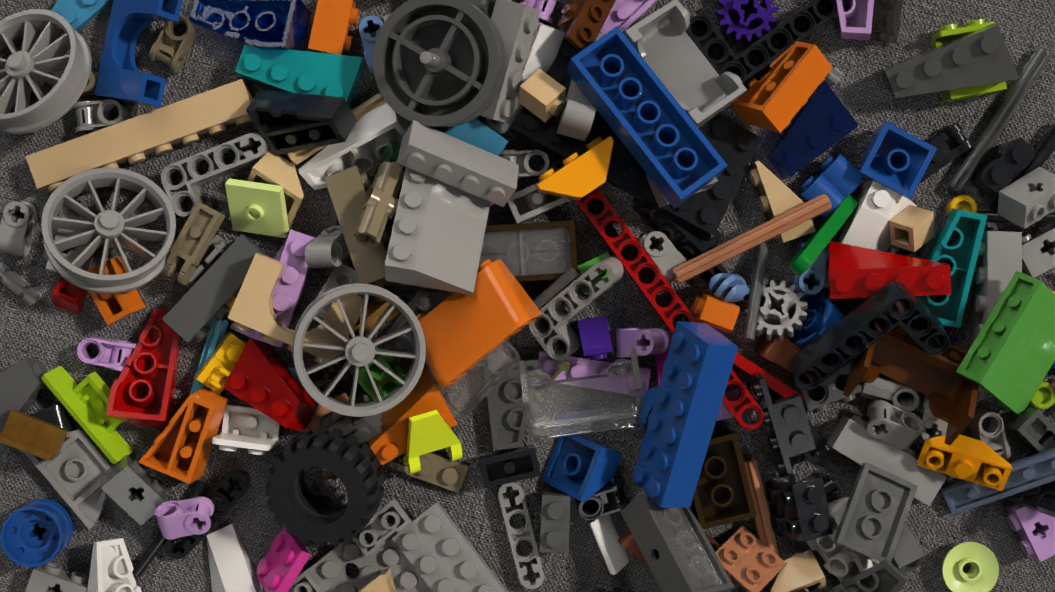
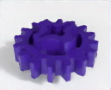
[715,0,779,43]

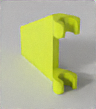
[403,410,463,474]

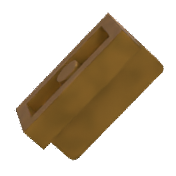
[0,409,69,461]

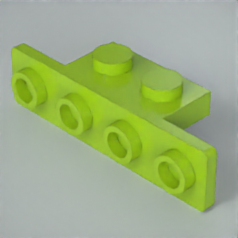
[41,366,133,465]

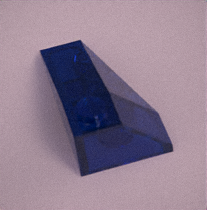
[189,0,312,50]

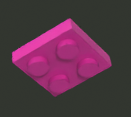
[255,526,311,592]

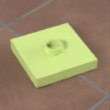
[225,178,290,238]

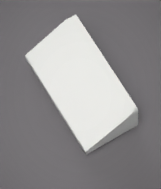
[588,515,629,575]

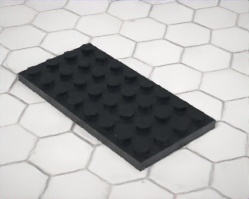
[510,34,762,238]

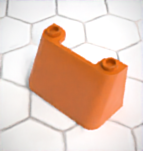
[411,259,542,389]

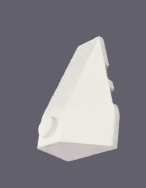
[298,103,411,190]

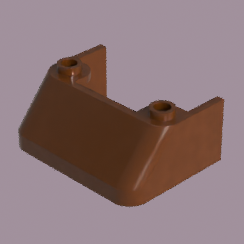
[843,318,979,446]

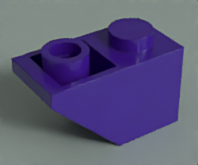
[576,316,613,360]

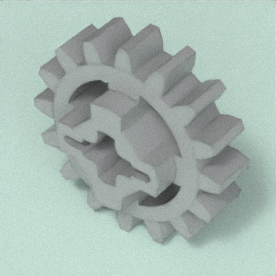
[745,280,808,341]

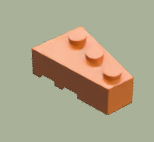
[730,41,833,133]
[368,366,457,465]
[138,388,229,484]

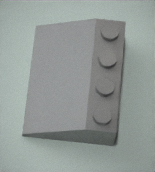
[384,167,491,295]

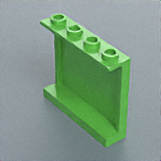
[956,271,1055,417]

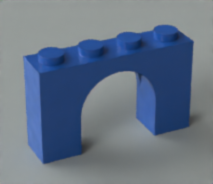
[94,0,183,107]

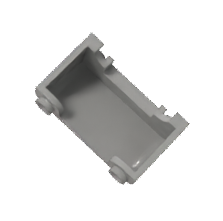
[623,0,747,128]

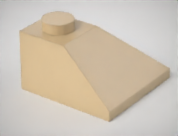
[247,149,304,229]
[770,550,828,592]

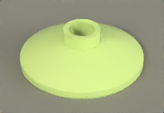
[942,541,999,592]

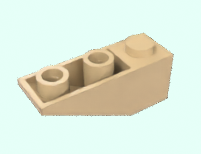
[749,161,816,244]

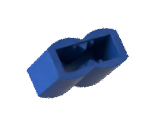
[798,154,865,220]

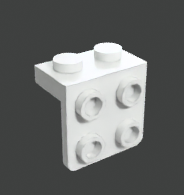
[212,404,281,455]

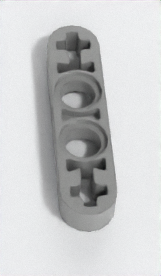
[498,481,544,589]

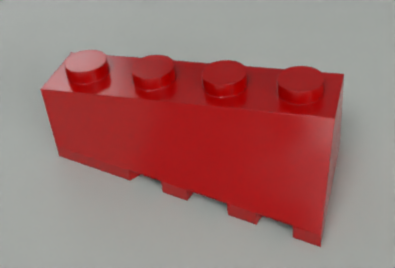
[829,241,951,299]

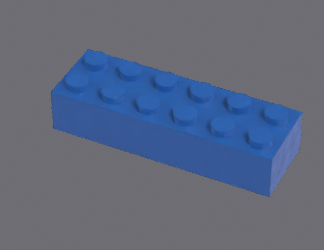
[567,26,728,209]
[632,321,738,508]

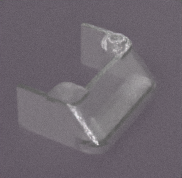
[519,346,642,438]

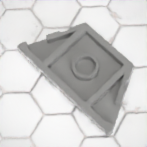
[23,428,114,530]

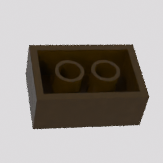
[692,429,757,530]

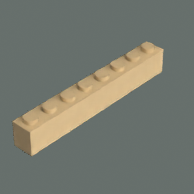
[25,79,253,193]

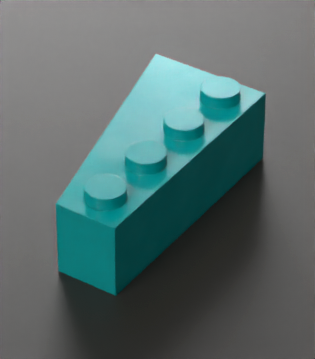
[235,45,366,107]
[916,208,988,328]

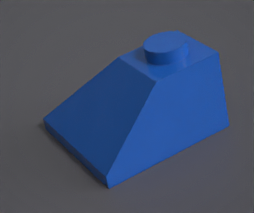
[859,121,937,200]
[542,428,623,502]

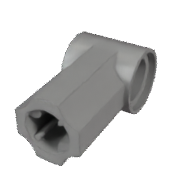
[860,375,919,412]

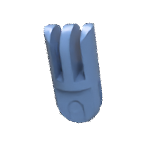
[709,273,751,302]

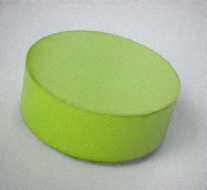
[1029,381,1055,410]

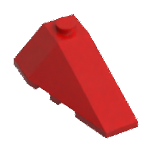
[106,309,181,429]

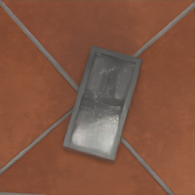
[621,493,734,592]

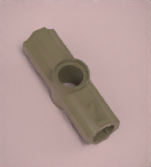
[353,161,405,247]

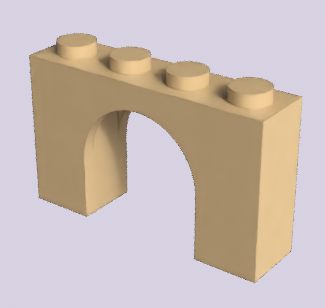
[228,253,363,367]

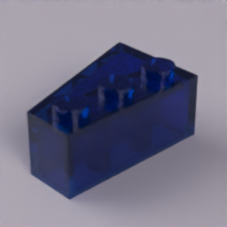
[767,80,859,180]

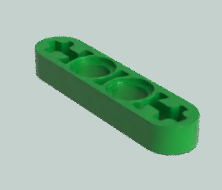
[787,194,859,277]

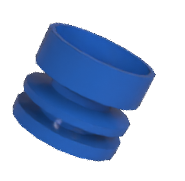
[0,498,74,567]

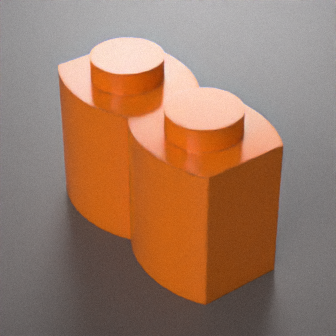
[690,293,740,333]

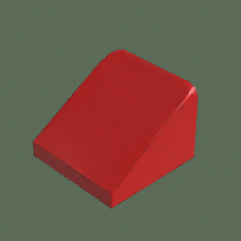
[51,277,89,314]

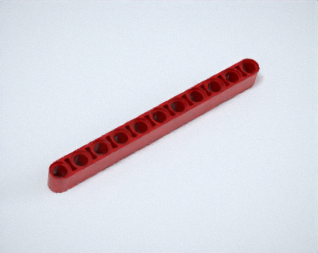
[573,188,764,429]

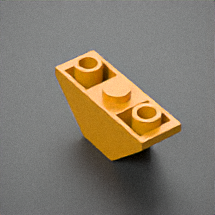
[535,136,614,200]
[916,435,1012,491]

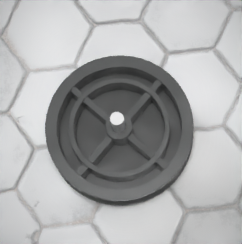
[373,0,506,128]

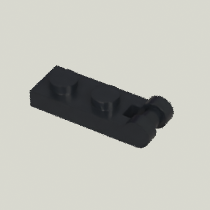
[919,122,974,184]

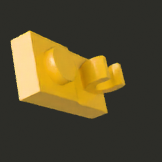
[194,331,246,395]

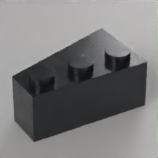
[246,90,357,156]

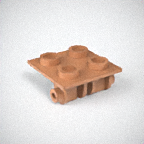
[715,526,787,592]

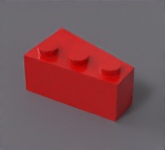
[223,337,318,431]

